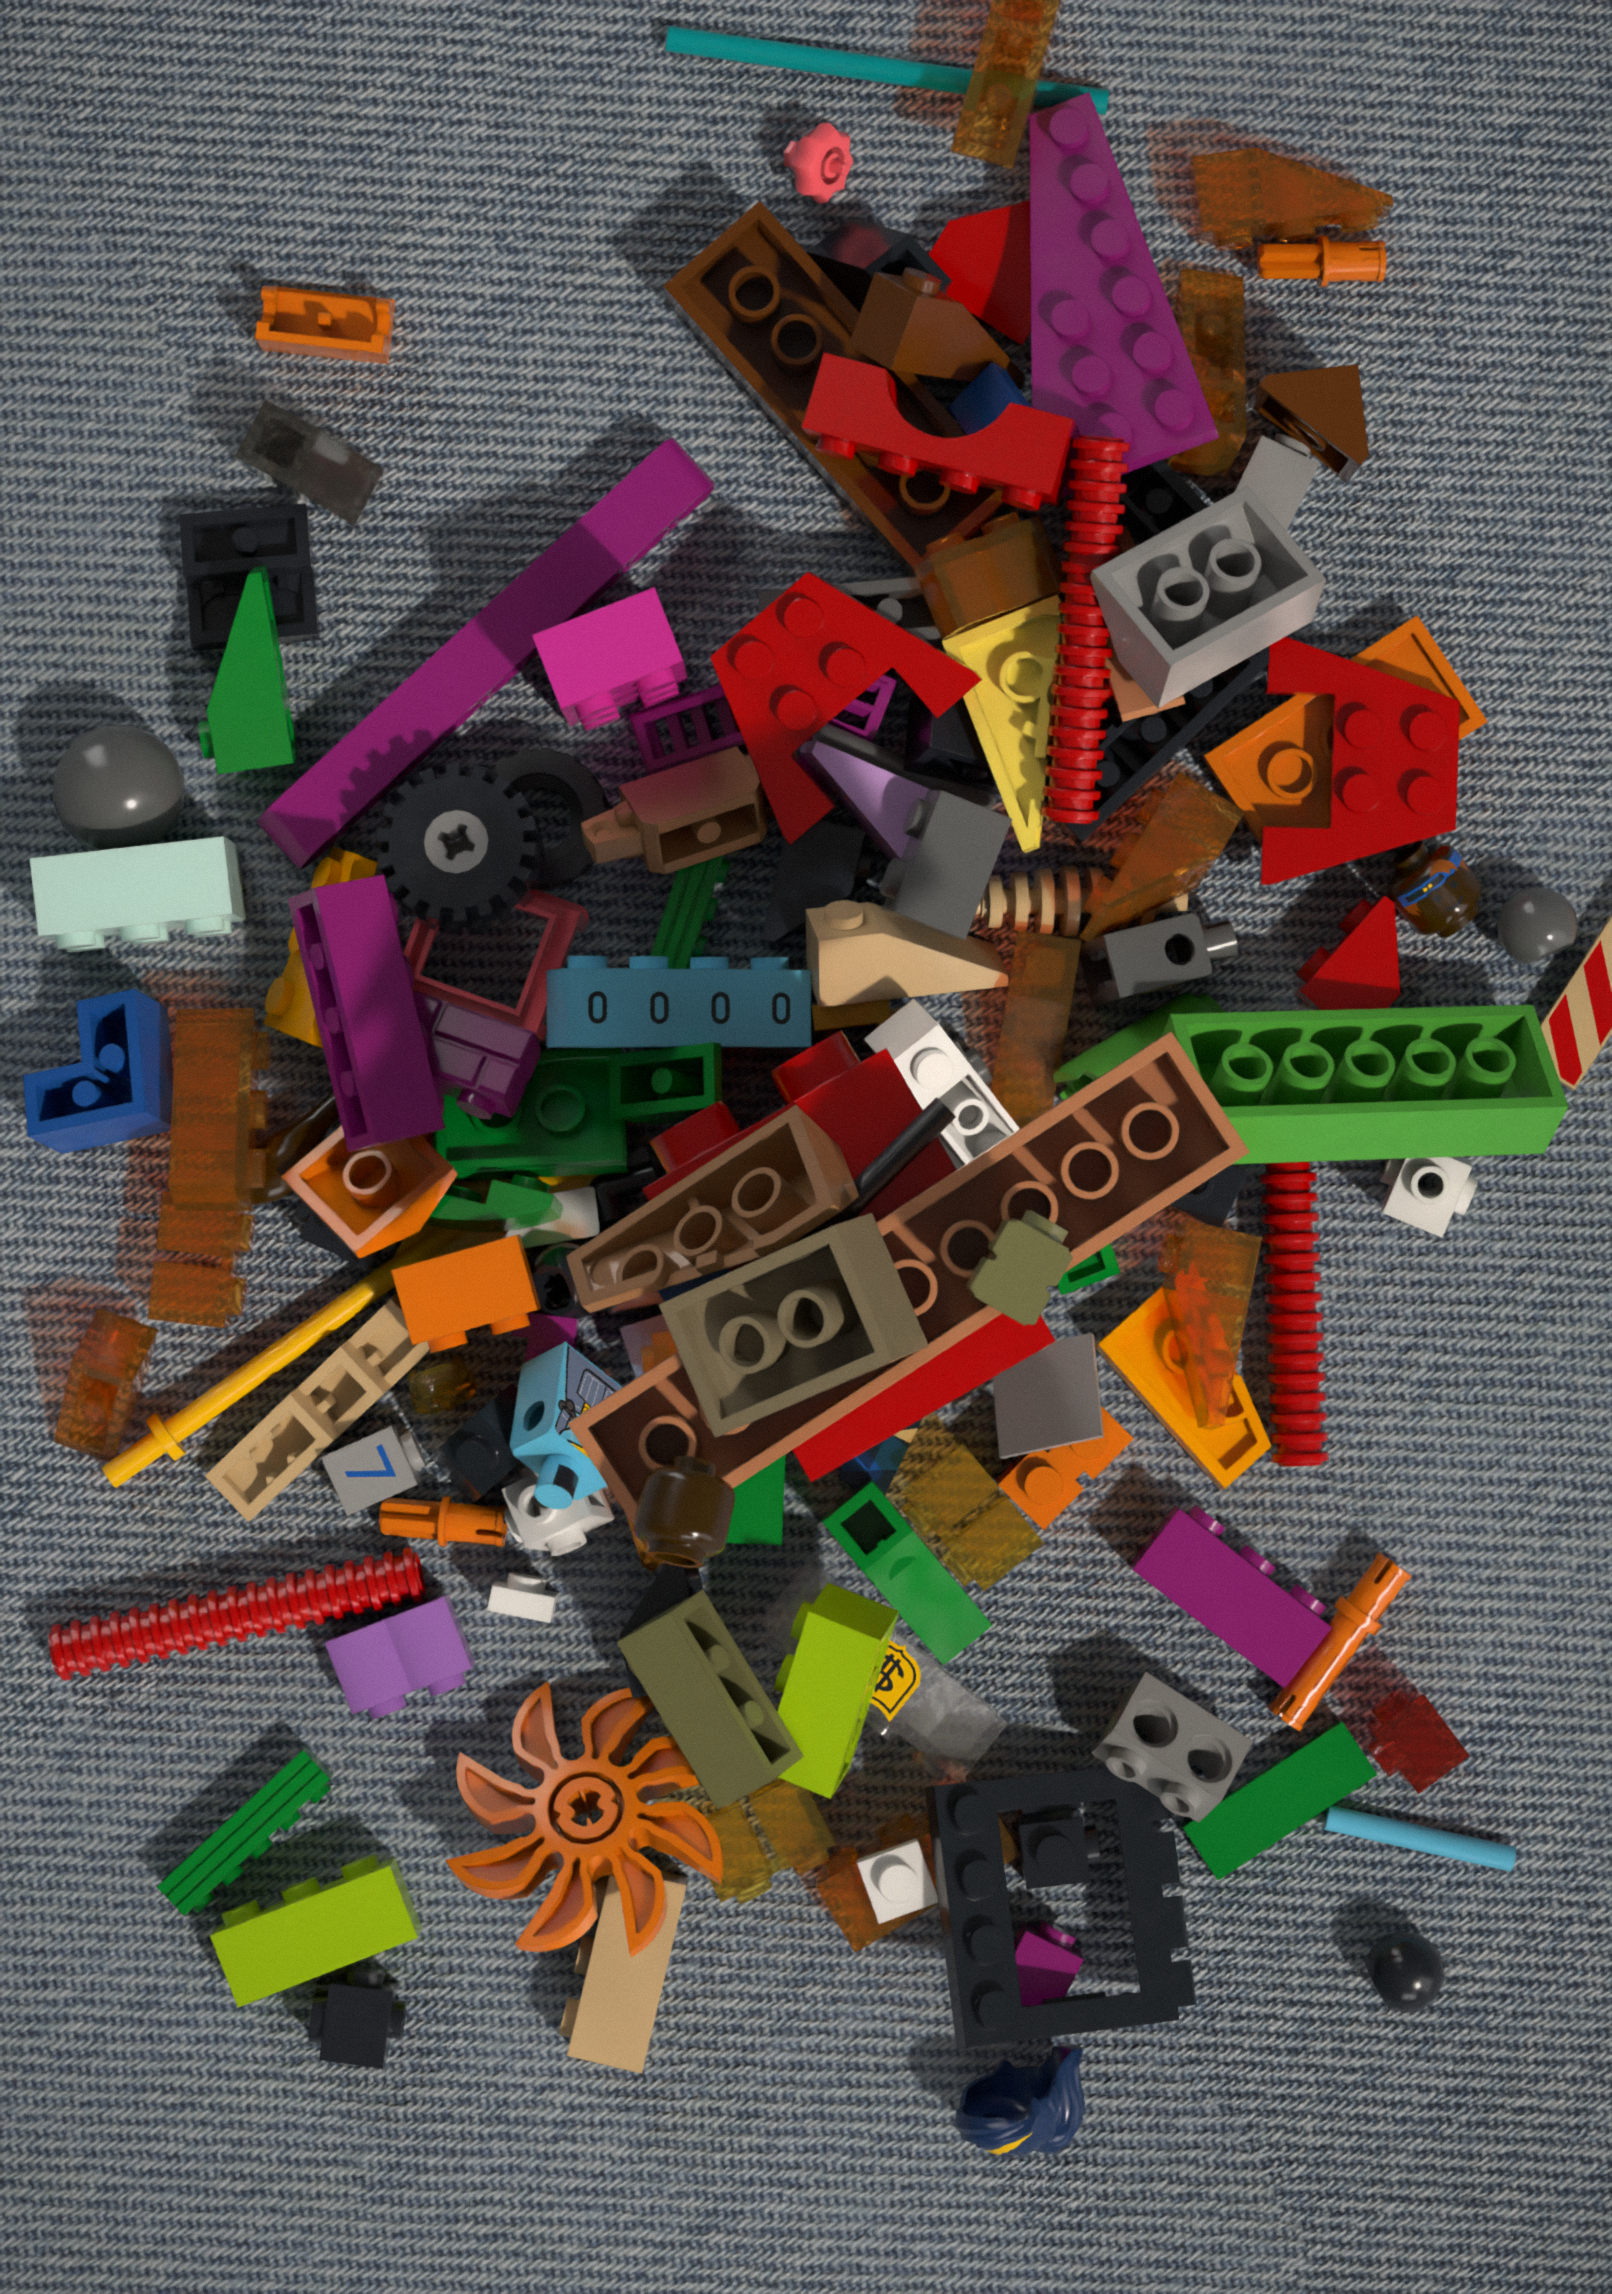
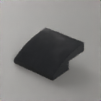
[179,504,321,651]

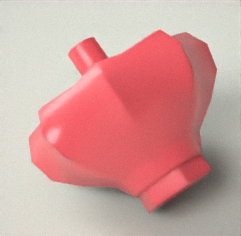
[784,123,854,204]

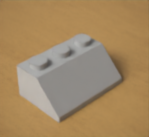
[1090,485,1326,708]

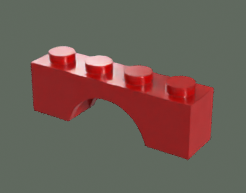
[802,352,1080,511]

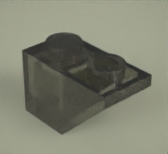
[235,400,385,527]

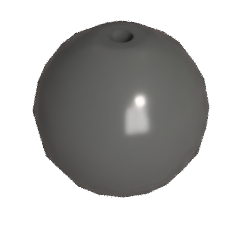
[53,724,185,851]

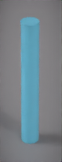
[1323,1805,1516,1872]

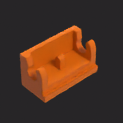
[255,285,396,365]

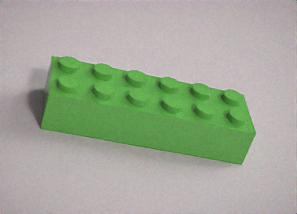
[1161,1005,1569,1164]

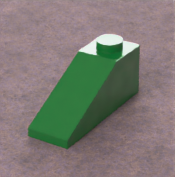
[198,566,298,775]

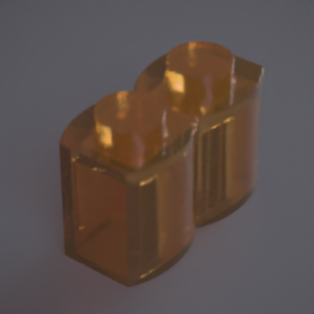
[913,512,1066,639]

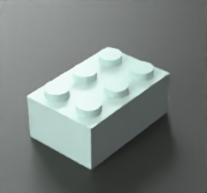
[29,836,247,952]

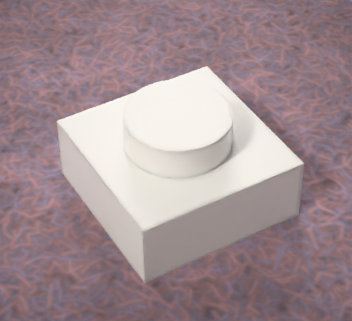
[487,1572,558,1623]
[857,1838,938,1924]

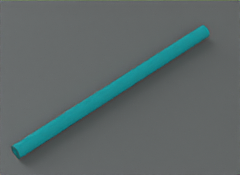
[665,26,1109,115]

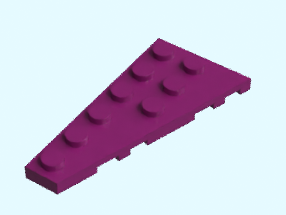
[1029,92,1219,506]

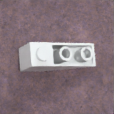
[864,998,1020,1165]

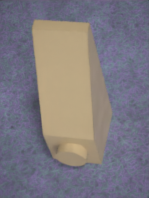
[806,900,1008,1008]

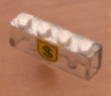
[759,1557,1008,1783]

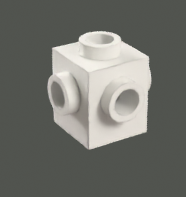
[1380,1157,1478,1237]
[501,1466,614,1556]

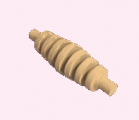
[975,866,1188,936]

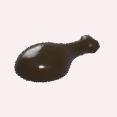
[235,1087,340,1205]

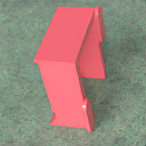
[403,890,589,1040]

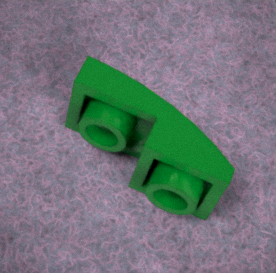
[426,1175,564,1232]

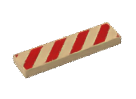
[1540,913,1612,1091]

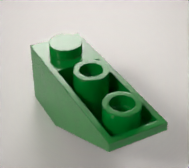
[822,1477,993,1666]

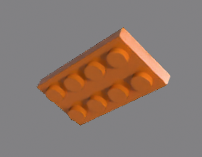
[1202,615,1488,845]

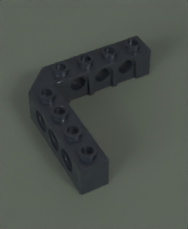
[1044,459,1270,847]

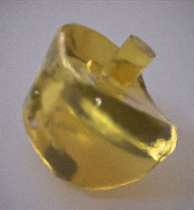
[408,1355,477,1415]

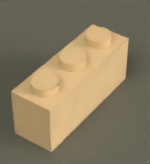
[559,1870,688,2074]

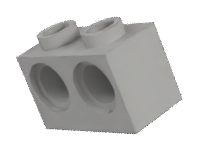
[1091,1672,1253,1823]

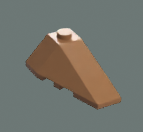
[566,1105,859,1313]

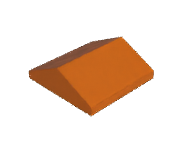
[281,1125,458,1259]

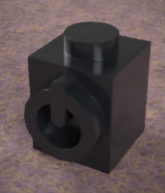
[308,1966,407,2069]

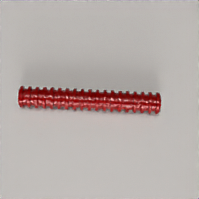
[1041,435,1131,824]
[1259,1162,1329,1467]
[48,1547,426,1681]

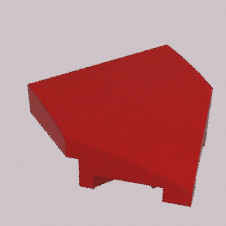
[928,199,1031,346]

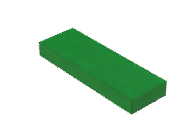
[1181,1720,1377,1881]

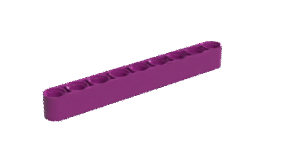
[257,437,717,870]

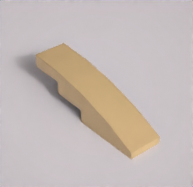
[205,1294,430,1522]

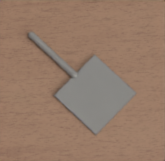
[992,1309,1104,1459]

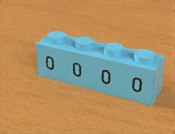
[546,956,811,1048]

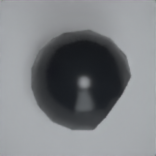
[529,1241,594,1320]
[1365,1931,1445,2013]

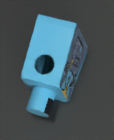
[510,1342,622,1509]

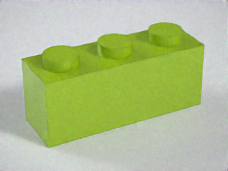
[774,1582,899,1799]
[210,1854,423,2007]

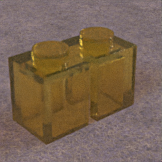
[901,1440,1044,1591]
[705,1779,836,1904]

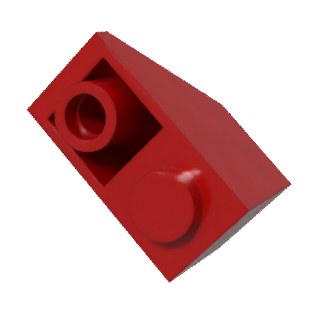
[1294,895,1400,1010]

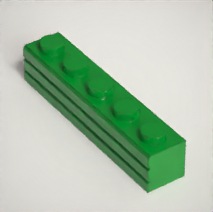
[651,854,731,969]
[157,1746,334,1916]

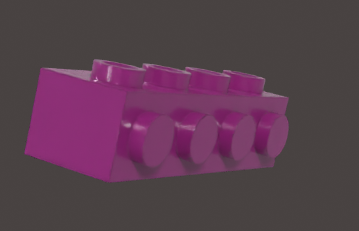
[287,875,445,1152]

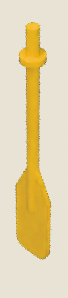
[101,1174,601,1488]

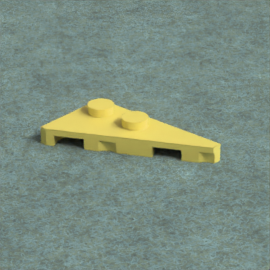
[942,595,1063,853]

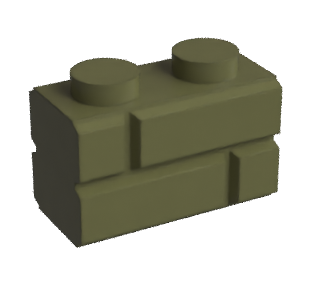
[966,1210,1073,1326]

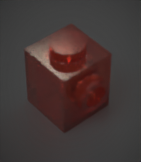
[1365,1688,1470,1794]

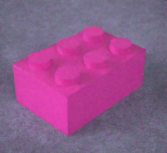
[532,587,688,731]

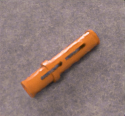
[1267,1552,1412,1731]

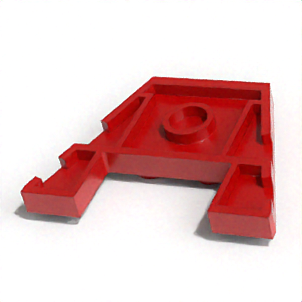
[710,571,983,845]
[1259,637,1460,886]

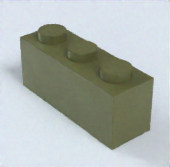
[616,1590,804,1810]

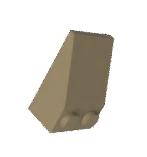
[659,1213,929,1438]

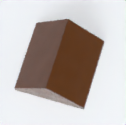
[1248,364,1369,483]

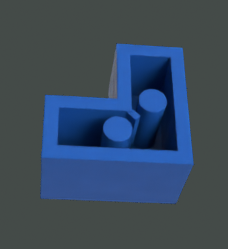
[23,989,178,1154]

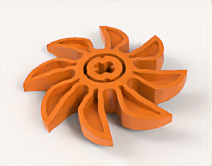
[446,1682,724,1957]

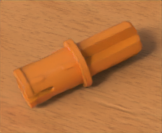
[1256,235,1387,287]
[379,1496,508,1547]

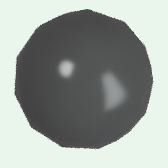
[1496,886,1579,965]

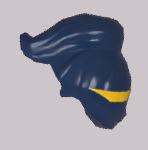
[953,2044,1085,2156]

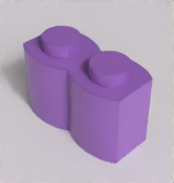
[324,1593,476,1720]

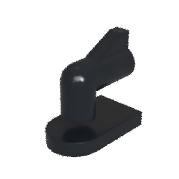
[588,1146,657,1241]

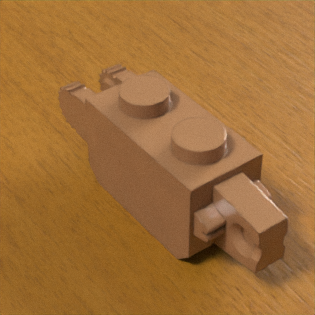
[581,746,799,874]

